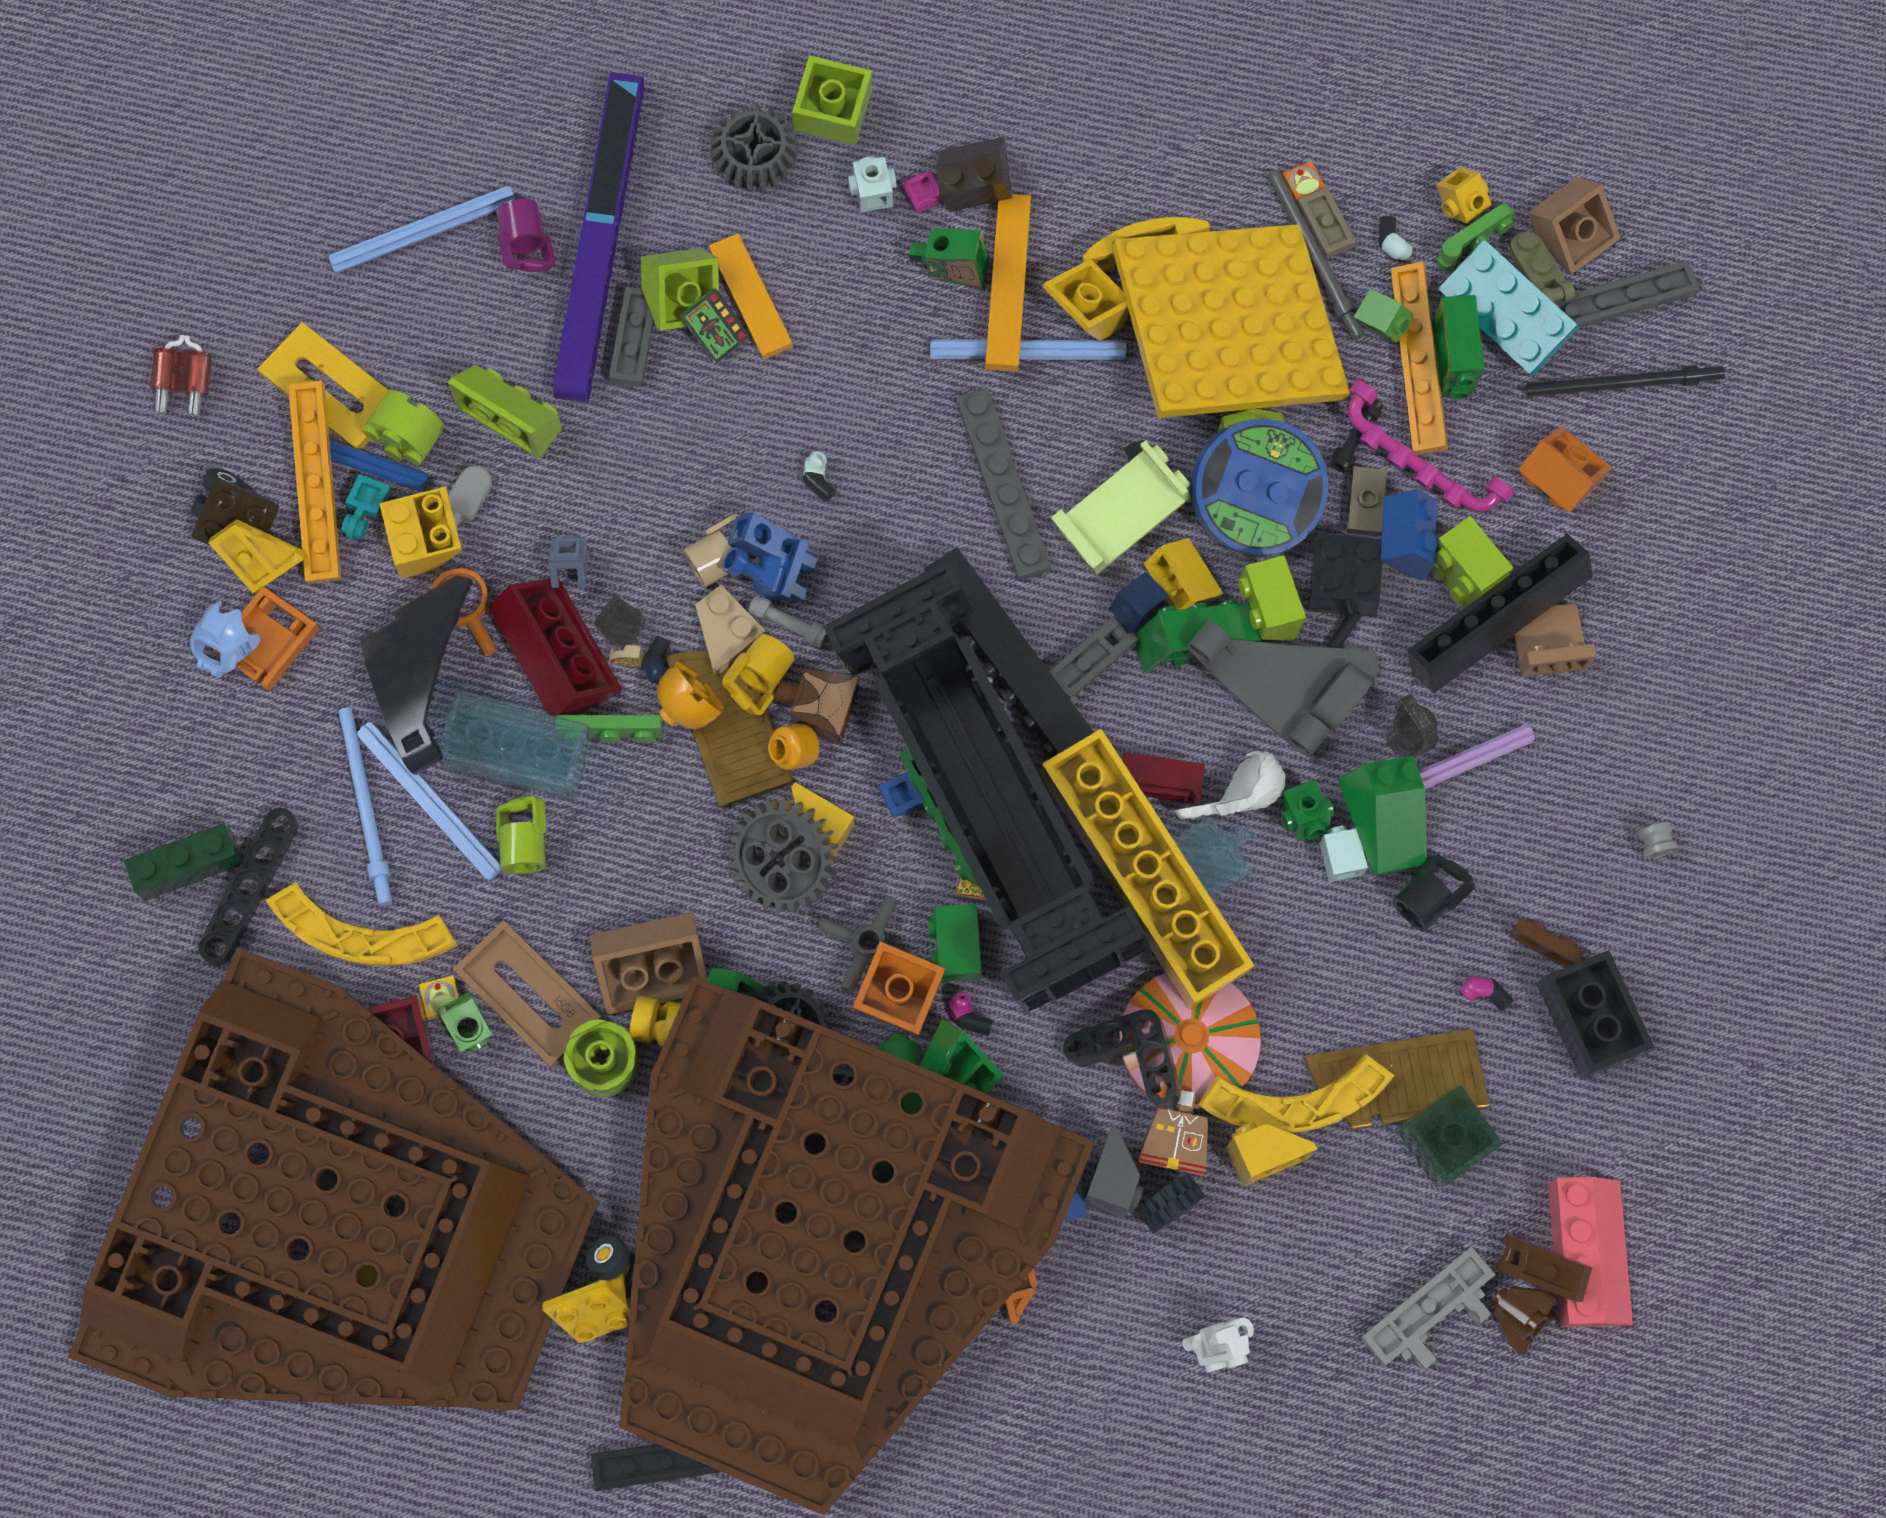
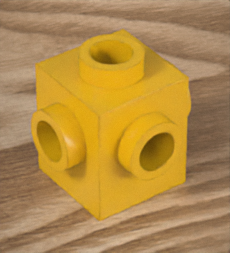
[1436,167,1492,223]

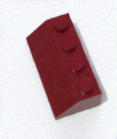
[488,579,623,721]

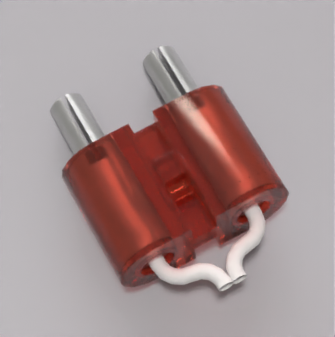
[150,335,212,416]

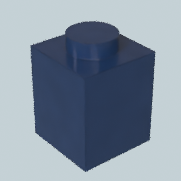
[1109,572,1169,632]

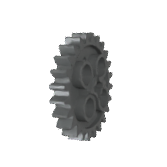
[727,799,839,913]

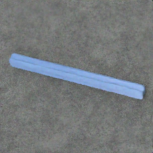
[329,186,516,273]
[930,339,1127,360]
[357,722,501,880]

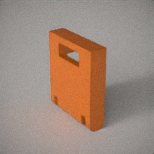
[213,586,320,690]

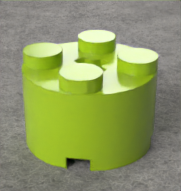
[362,390,444,466]
[564,1019,639,1097]

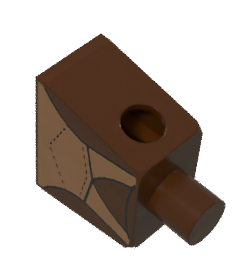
[775,670,860,746]

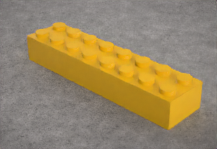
[1039,729,1255,1009]

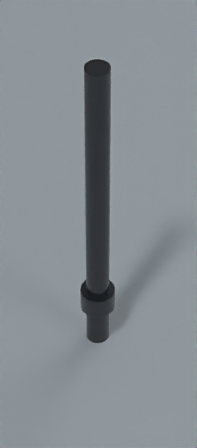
[1525,365,1725,397]

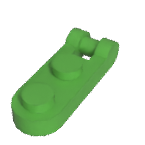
[1437,203,1516,271]

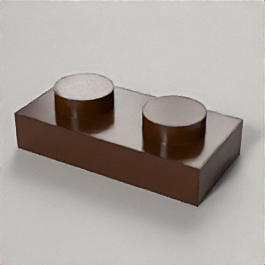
[1508,918,1584,968]

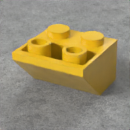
[379,486,462,579]

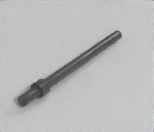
[1268,170,1365,340]

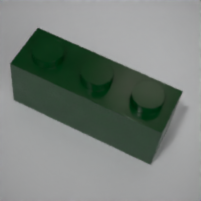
[124,823,243,901]

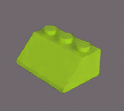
[448,365,562,459]

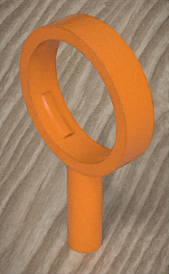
[431,568,497,657]

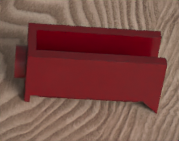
[1121,752,1205,806]

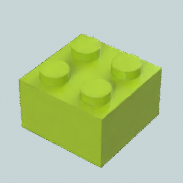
[792,55,872,146]
[1430,516,1513,608]

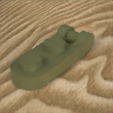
[1509,232,1575,303]

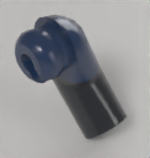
[642,636,671,685]

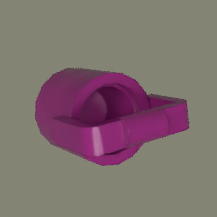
[496,199,555,272]

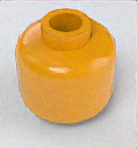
[768,724,820,770]

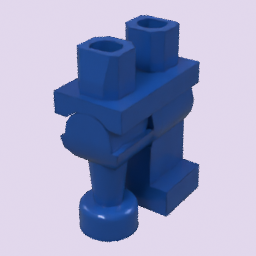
[722,512,818,603]

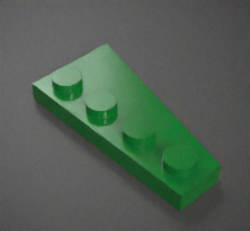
[899,749,978,886]

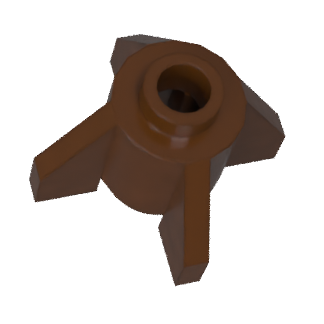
[1492,1286,1558,1356]

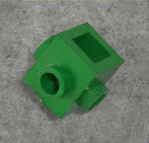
[1281,780,1334,842]

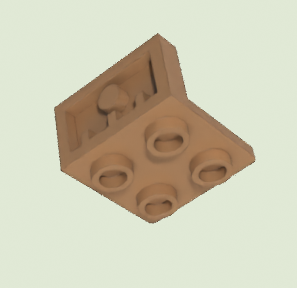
[1513,603,1597,677]

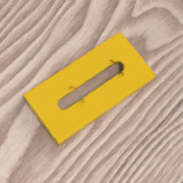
[257,322,388,450]

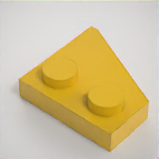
[209,520,306,594]

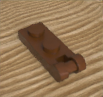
[1495,1233,1593,1302]

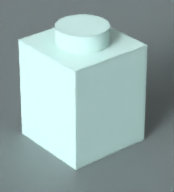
[1319,826,1368,882]

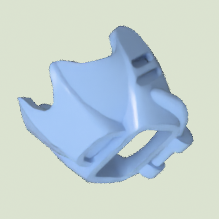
[190,600,260,678]

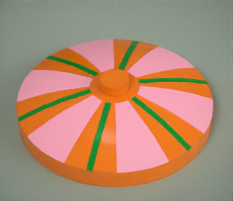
[1119,973,1261,1110]

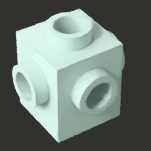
[848,157,897,212]

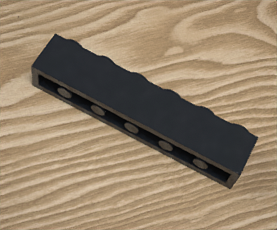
[1407,533,1593,694]

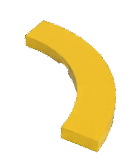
[265,882,458,967]
[1196,1054,1395,1133]

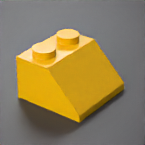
[1043,259,1130,341]
[1226,1122,1317,1187]

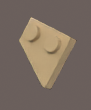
[695,585,766,676]

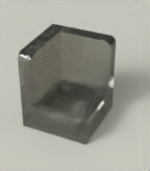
[594,595,645,650]

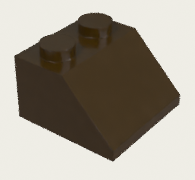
[936,137,1012,212]

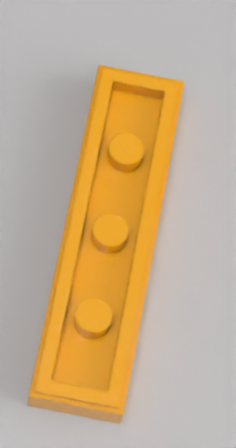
[709,233,793,360]

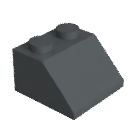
[1084,1127,1144,1219]

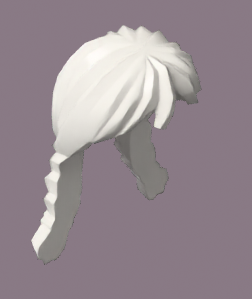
[1173,751,1285,819]

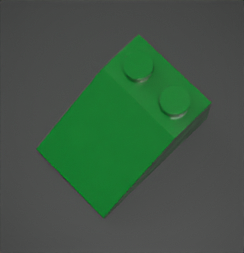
[1338,756,1427,876]

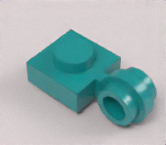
[341,474,392,541]

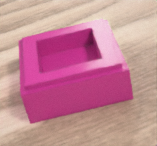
[901,169,943,214]

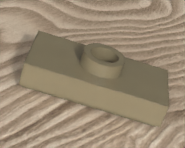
[1347,466,1387,536]

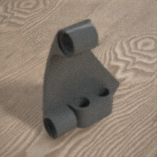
[1187,618,1379,757]

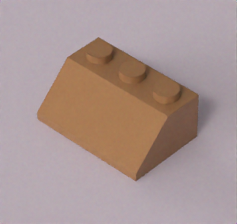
[590,912,707,1015]

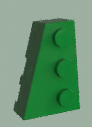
[1135,600,1261,674]
[901,1019,1004,1114]

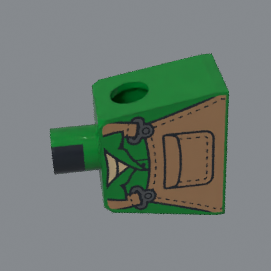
[909,229,989,289]

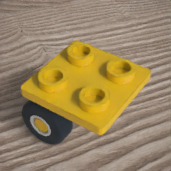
[543,1235,635,1343]

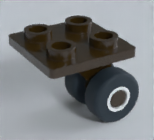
[191,468,280,546]

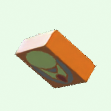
[1282,161,1326,203]

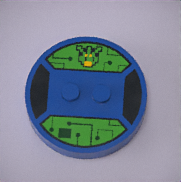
[1190,419,1328,555]

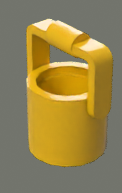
[722,634,795,715]

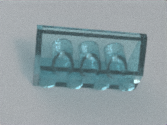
[439,692,590,800]

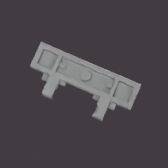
[1360,1246,1495,1371]

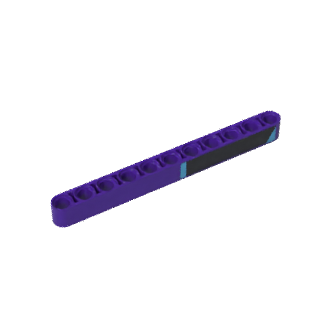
[553,72,644,403]

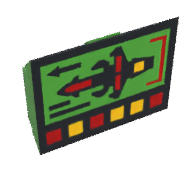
[680,288,750,364]

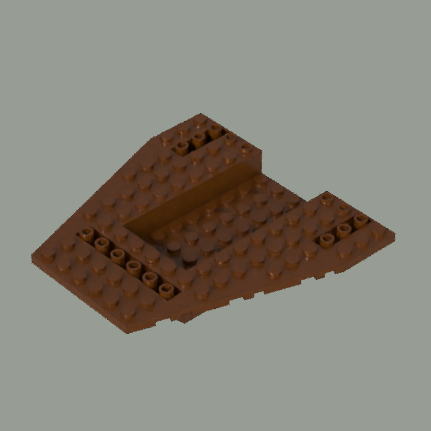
[67,947,599,1410]
[619,976,1095,1515]

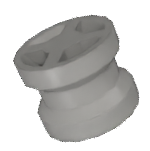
[1637,822,1679,859]

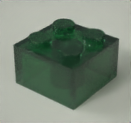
[1395,1085,1503,1188]

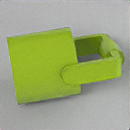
[496,795,546,874]

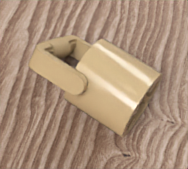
[682,514,761,588]

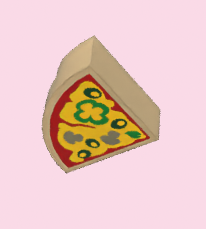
[608,645,644,668]

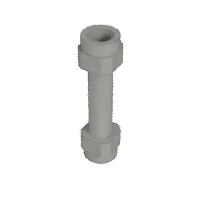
[748,595,828,649]

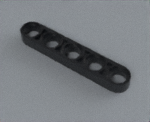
[198,808,298,966]

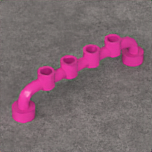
[1348,380,1515,512]

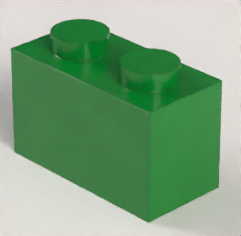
[928,904,982,982]

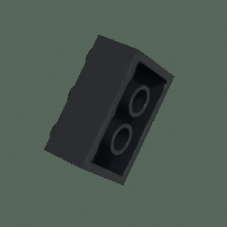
[1537,950,1655,1080]

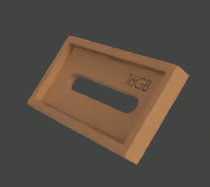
[453,920,602,1069]

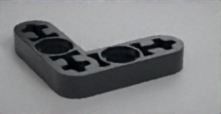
[1063,1009,1182,1109]

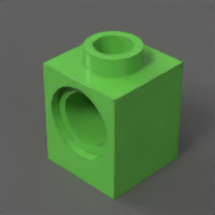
[1354,288,1413,343]
[438,991,492,1052]

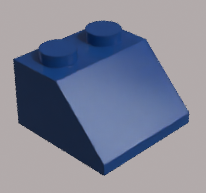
[1381,489,1438,580]

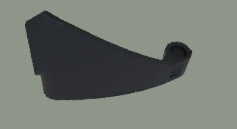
[361,575,473,775]

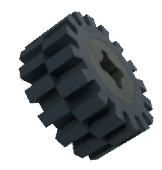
[1136,1173,1205,1234]

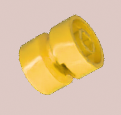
[629,996,681,1047]

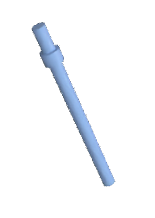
[338,708,392,906]

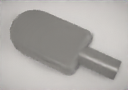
[448,465,492,527]

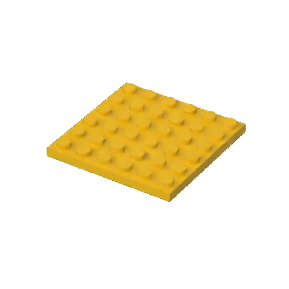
[1112,224,1350,418]

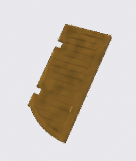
[666,651,794,808]
[1305,1029,1489,1130]

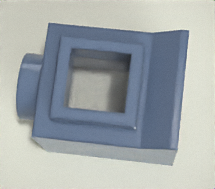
[549,535,588,588]

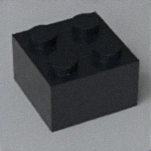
[1308,534,1383,617]

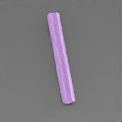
[1419,724,1535,789]

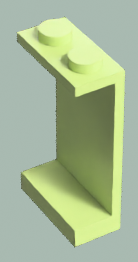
[1051,440,1191,575]

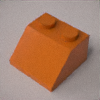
[1518,426,1613,513]
[853,942,946,1037]

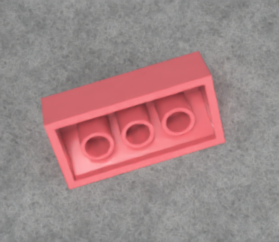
[1548,1177,1633,1328]

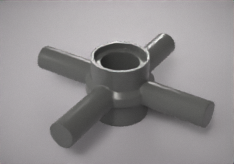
[819,896,898,994]

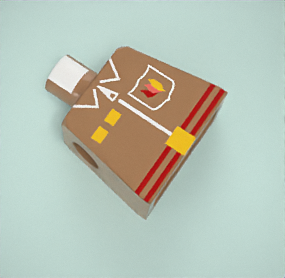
[1137,1090,1208,1176]

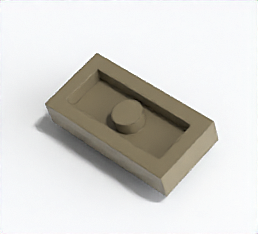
[1297,187,1356,259]

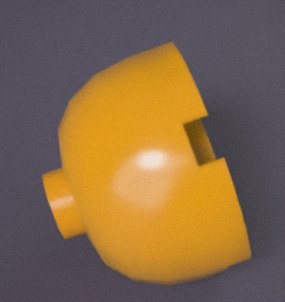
[657,661,724,730]

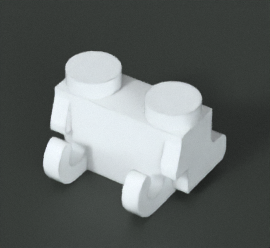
[1182,1318,1254,1372]

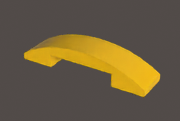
[1082,217,1210,272]

